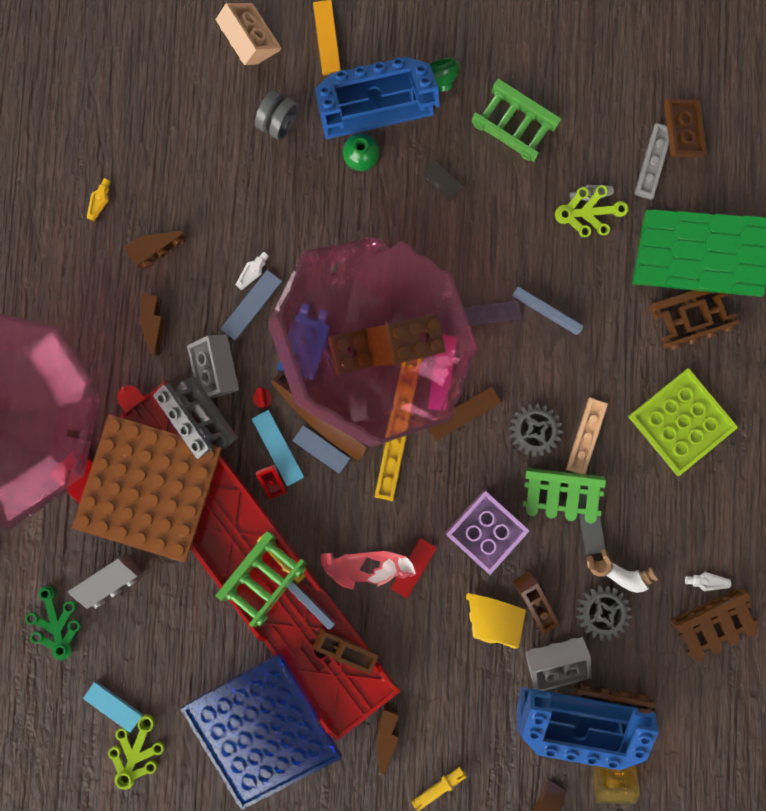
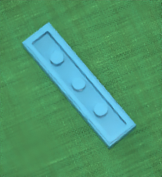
[252,410,304,486]

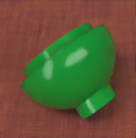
[429,58,460,92]
[343,133,380,171]

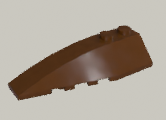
[271,371,384,462]

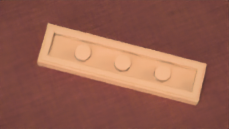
[565,398,608,474]

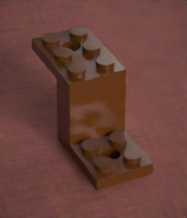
[328,313,446,375]

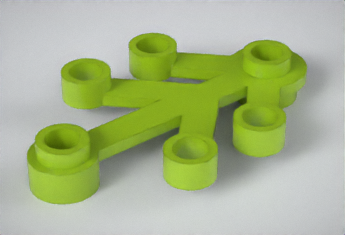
[555,185,628,237]
[108,714,165,790]

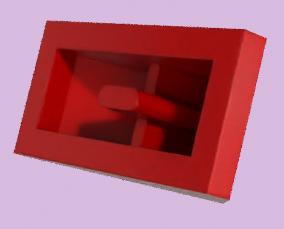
[255,465,287,500]

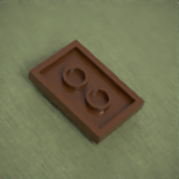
[664,99,707,157]

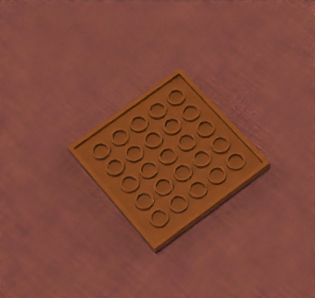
[72,414,222,563]

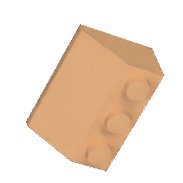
[215,3,282,65]

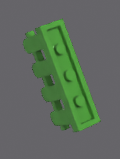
[523,468,606,524]

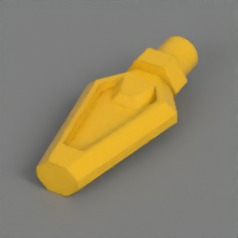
[87,178,111,221]

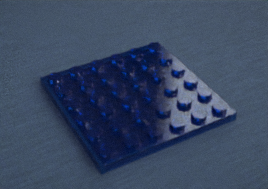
[180,652,342,810]

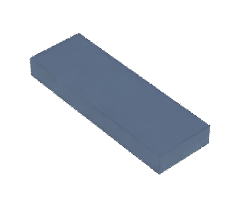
[292,425,350,474]
[288,580,336,629]

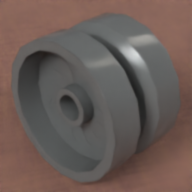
[255,90,299,141]

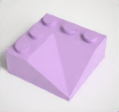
[445,490,529,575]

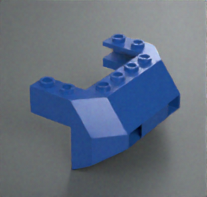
[315,57,440,139]
[517,687,659,770]

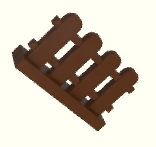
[670,588,759,662]

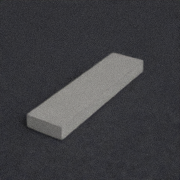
[634,123,669,200]

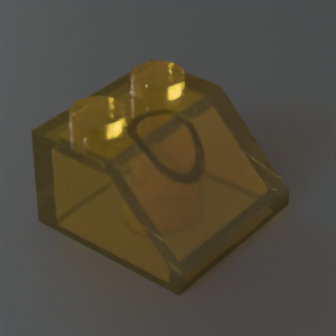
[593,765,640,804]

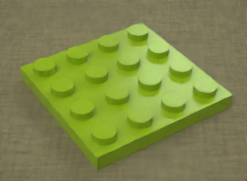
[628,368,738,476]

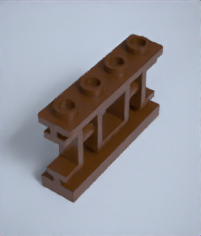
[648,290,741,351]
[573,683,656,738]

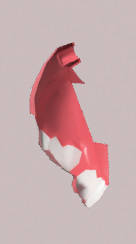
[321,551,416,589]

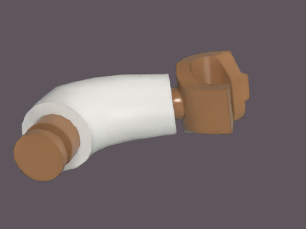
[586,549,659,593]

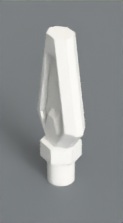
[236,252,269,290]
[685,572,731,591]

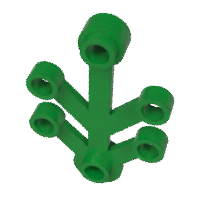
[25,585,82,660]

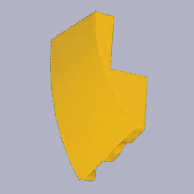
[466,593,526,649]

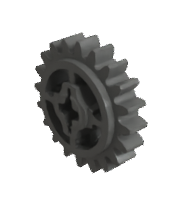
[508,403,563,457]
[576,585,632,641]

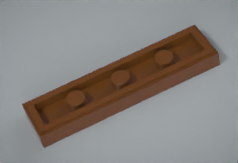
[426,387,502,442]

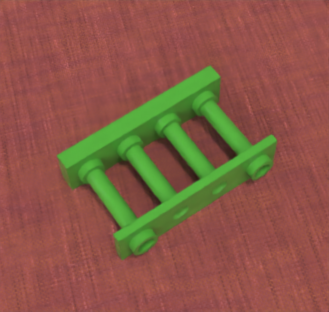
[472,79,561,162]
[215,531,307,627]

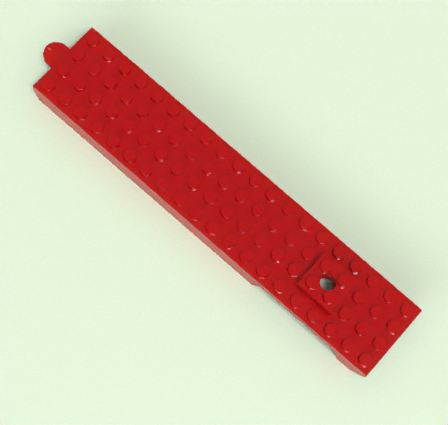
[103,380,400,741]

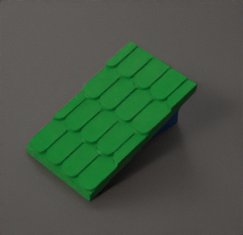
[632,210,766,297]

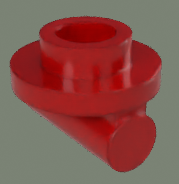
[253,388,272,408]

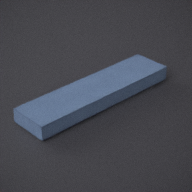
[220,270,283,341]
[512,287,584,335]

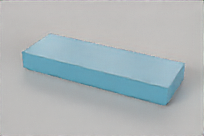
[83,681,143,732]

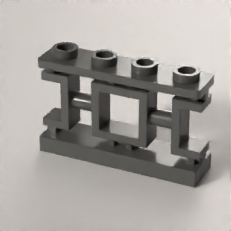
[153,376,238,459]

